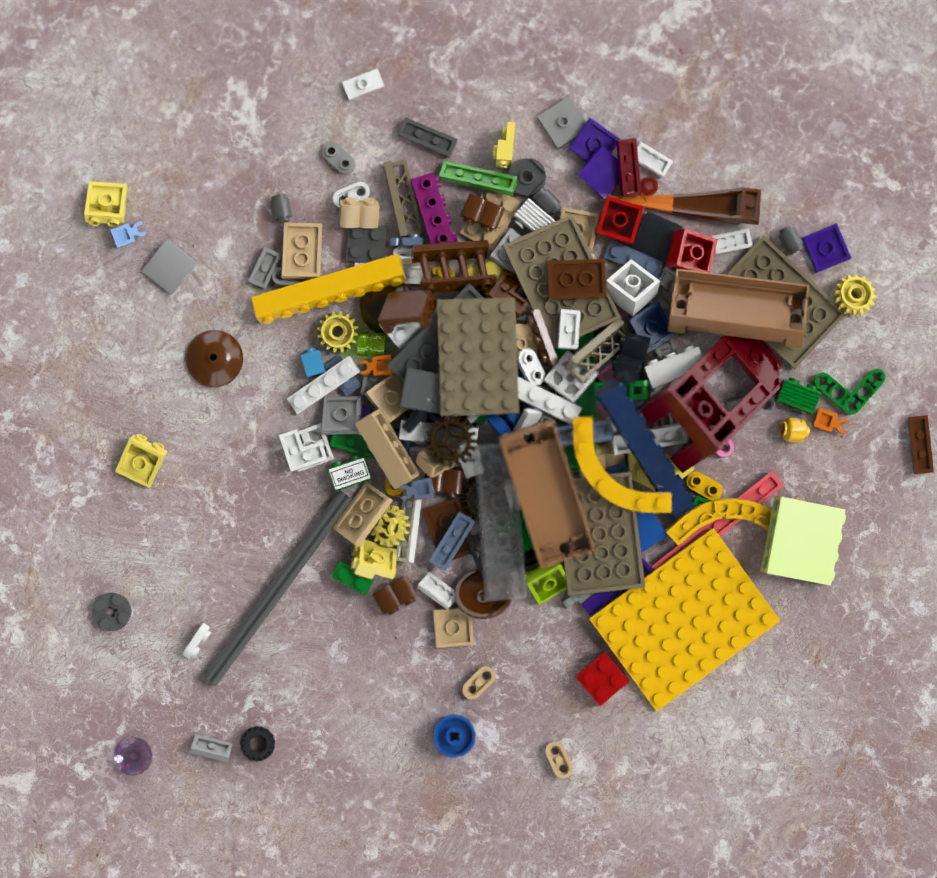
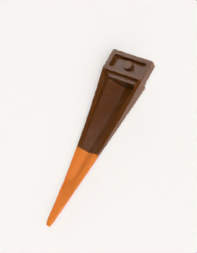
[610,187,761,225]

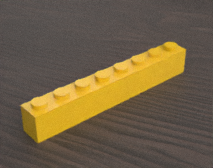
[251,254,407,324]

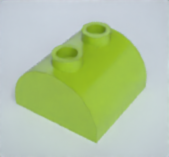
[522,562,567,605]

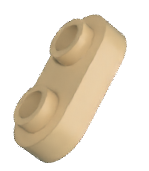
[462,666,495,699]
[545,741,573,779]

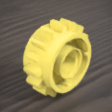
[833,274,876,317]
[317,311,359,353]

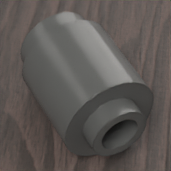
[533,187,561,215]
[270,194,292,223]
[778,226,804,255]

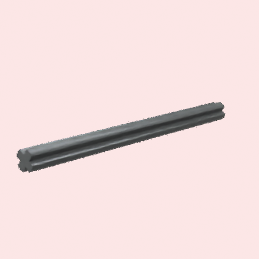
[203,490,353,686]

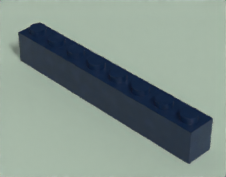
[594,380,695,519]

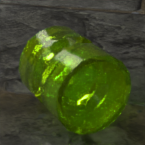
[357,331,386,357]

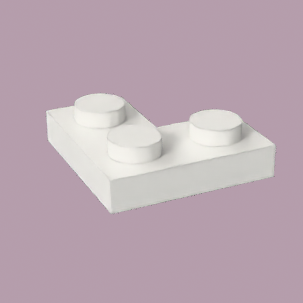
[279,429,328,472]

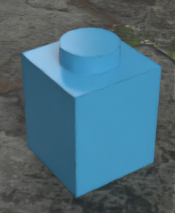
[301,348,326,379]

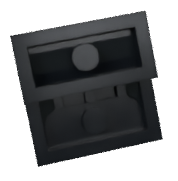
[631,211,683,264]

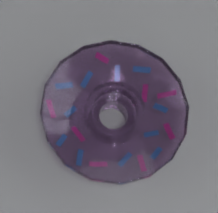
[114,737,152,776]

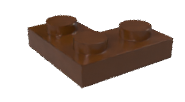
[487,270,529,319]

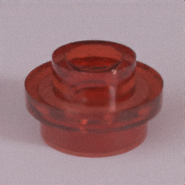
[640,177,658,196]

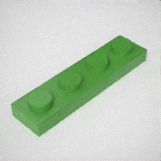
[439,161,518,196]

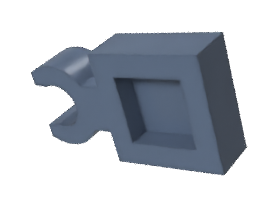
[390,234,425,247]
[399,478,435,500]

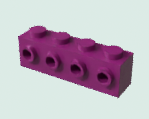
[411,173,458,244]

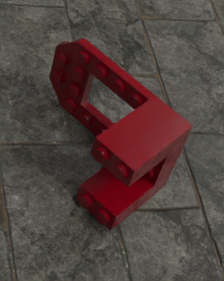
[636,335,782,473]

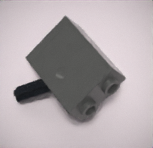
[399,368,441,434]

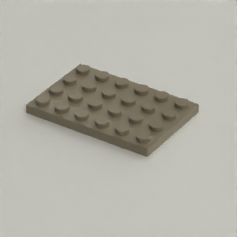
[502,214,621,349]
[726,235,847,369]
[437,298,519,416]
[562,471,645,596]

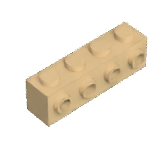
[355,408,420,490]

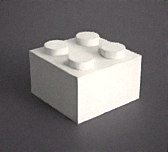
[606,259,660,316]

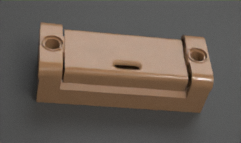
[668,269,809,349]
[499,419,595,568]

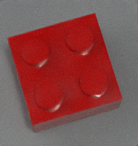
[596,196,644,246]
[666,228,718,273]
[575,652,630,706]

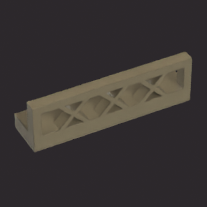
[384,160,423,238]
[565,319,626,384]

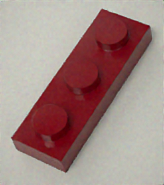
[616,138,642,198]

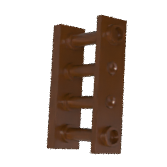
[411,240,497,294]

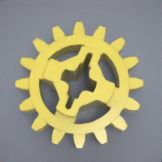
[370,505,410,547]

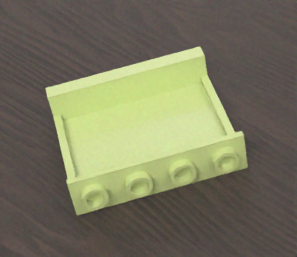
[760,496,846,585]

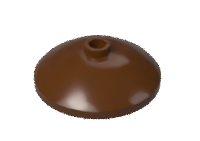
[186,330,243,387]
[455,568,513,619]

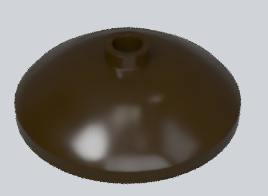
[360,282,412,336]

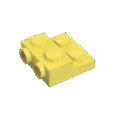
[493,122,515,169]
[84,181,128,228]
[115,434,168,488]
[351,540,397,579]

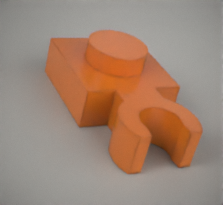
[360,355,394,377]
[813,408,849,434]

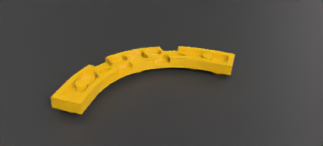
[573,416,672,513]
[665,498,772,546]

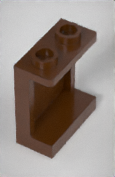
[378,289,437,334]

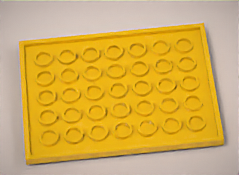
[589,527,780,712]

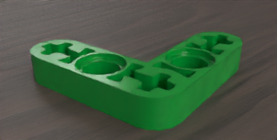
[813,368,886,415]

